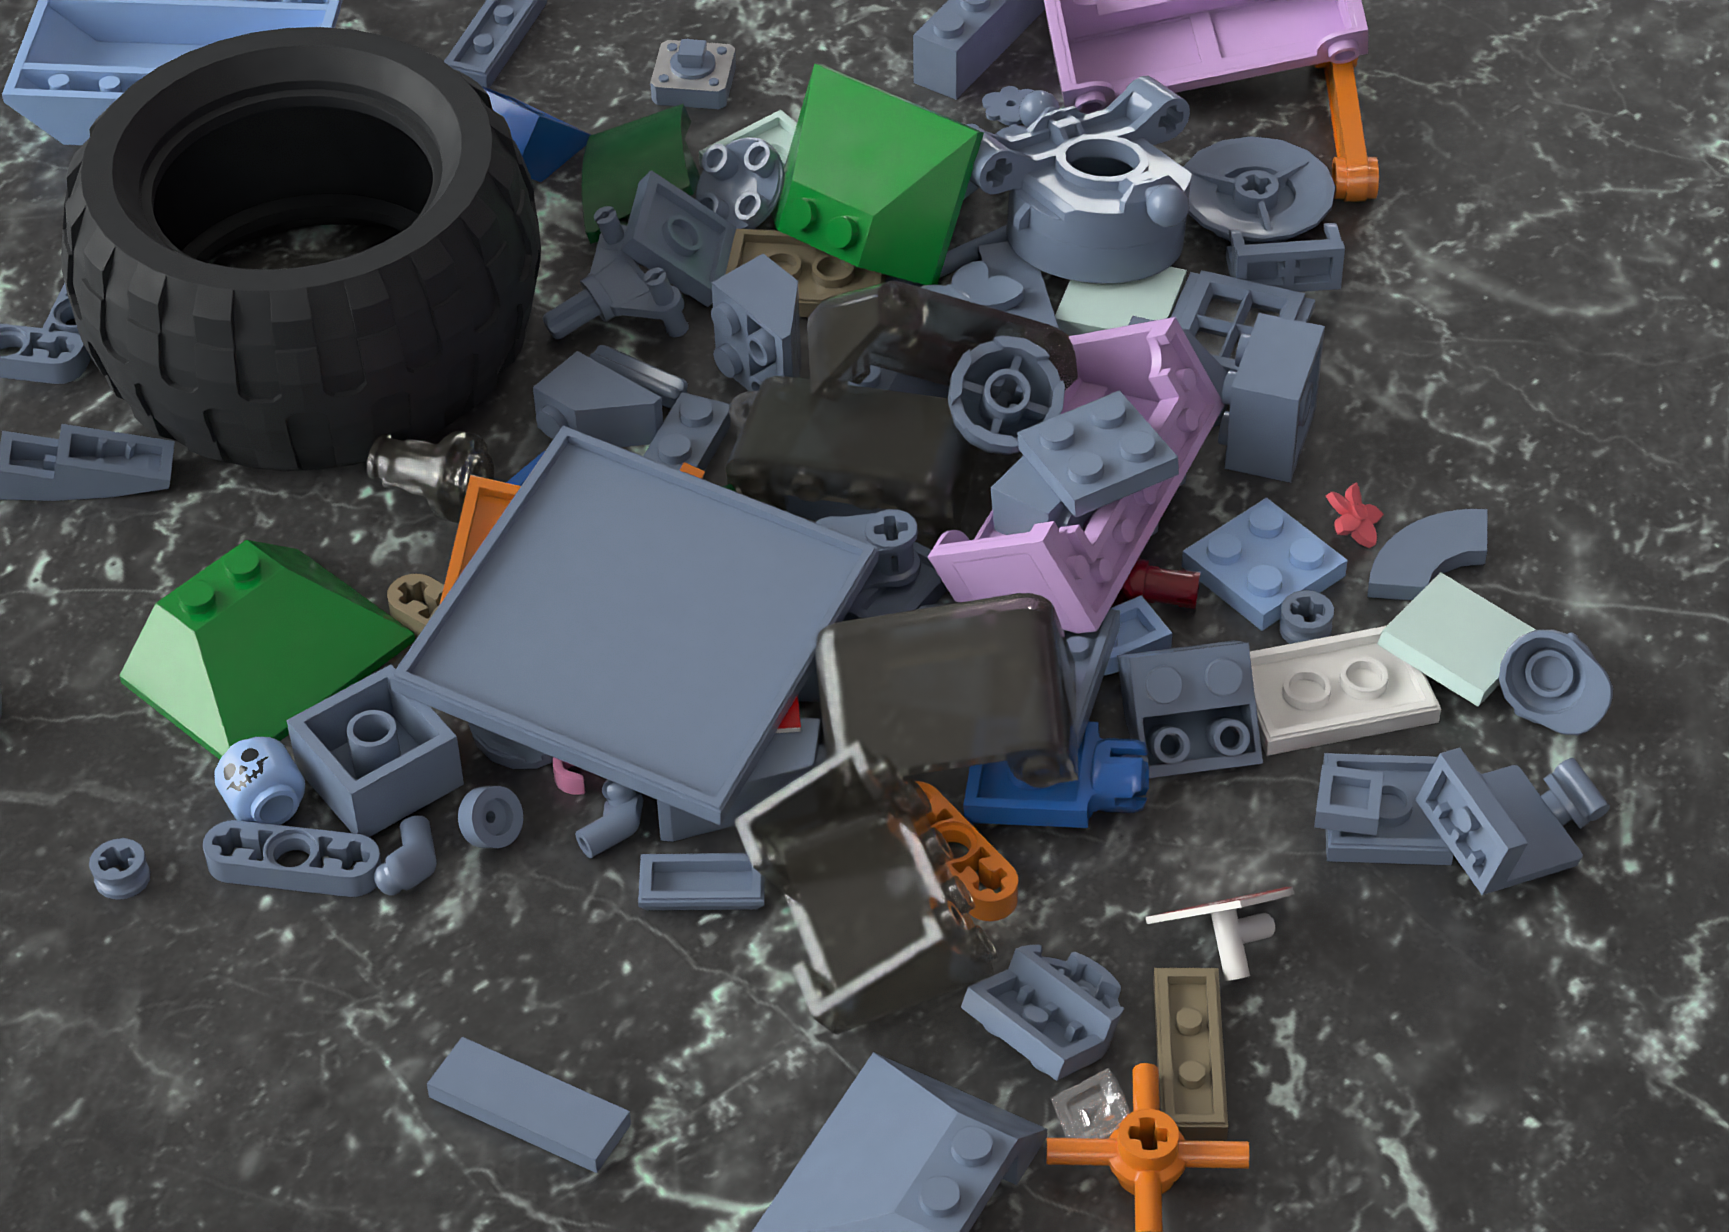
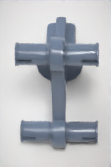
[543,206,689,339]

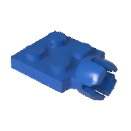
[963,718,1149,828]

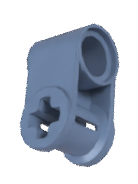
[815,509,921,590]

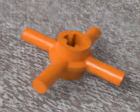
[1046,1063,1249,1232]

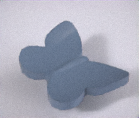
[910,261,1024,338]

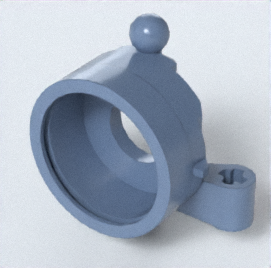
[969,76,1192,283]

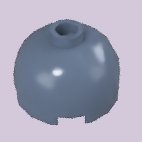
[948,335,1065,455]

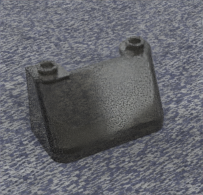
[807,281,1078,402]
[816,593,1079,816]

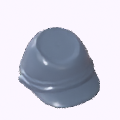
[1499,629,1613,735]

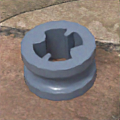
[1279,590,1334,644]
[89,838,150,899]

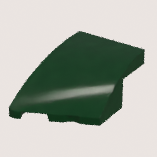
[582,103,700,244]

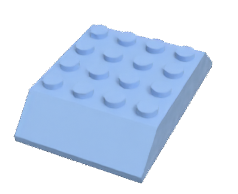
[2,0,343,145]

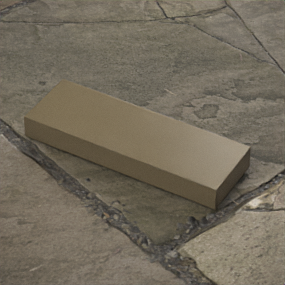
[1153,968,1228,1141]

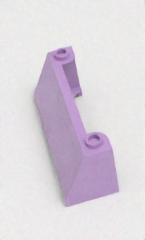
[1044,0,1368,114]
[928,317,1225,634]

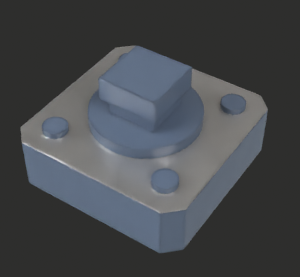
[650,39,736,109]

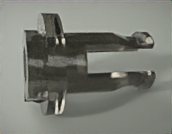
[367,431,494,523]

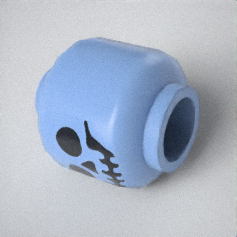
[215,737,305,825]

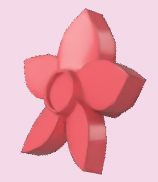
[1326,482,1384,549]

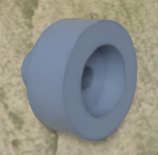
[458,786,523,848]

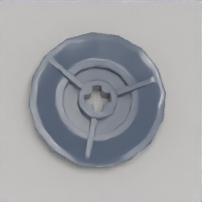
[1183,136,1336,245]

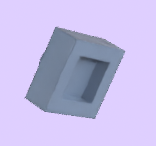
[1314,765,1384,836]

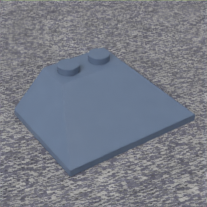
[752,1052,1048,1232]

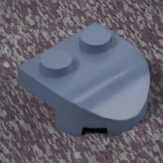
[961,945,1125,1081]

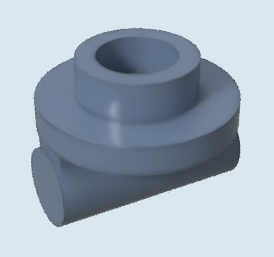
[1541,758,1610,829]

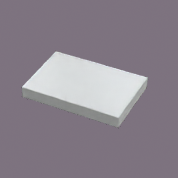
[1250,626,1441,756]

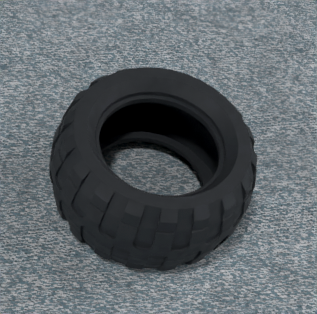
[61,27,541,471]

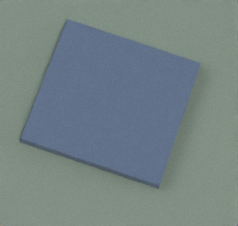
[390,426,879,825]

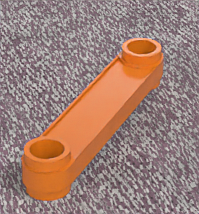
[1314,57,1379,202]

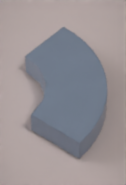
[1367,509,1488,601]

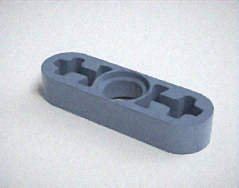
[203,820,382,897]

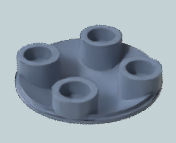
[696,137,784,229]

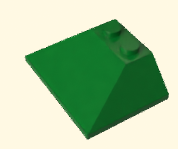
[771,64,984,285]
[119,540,415,760]

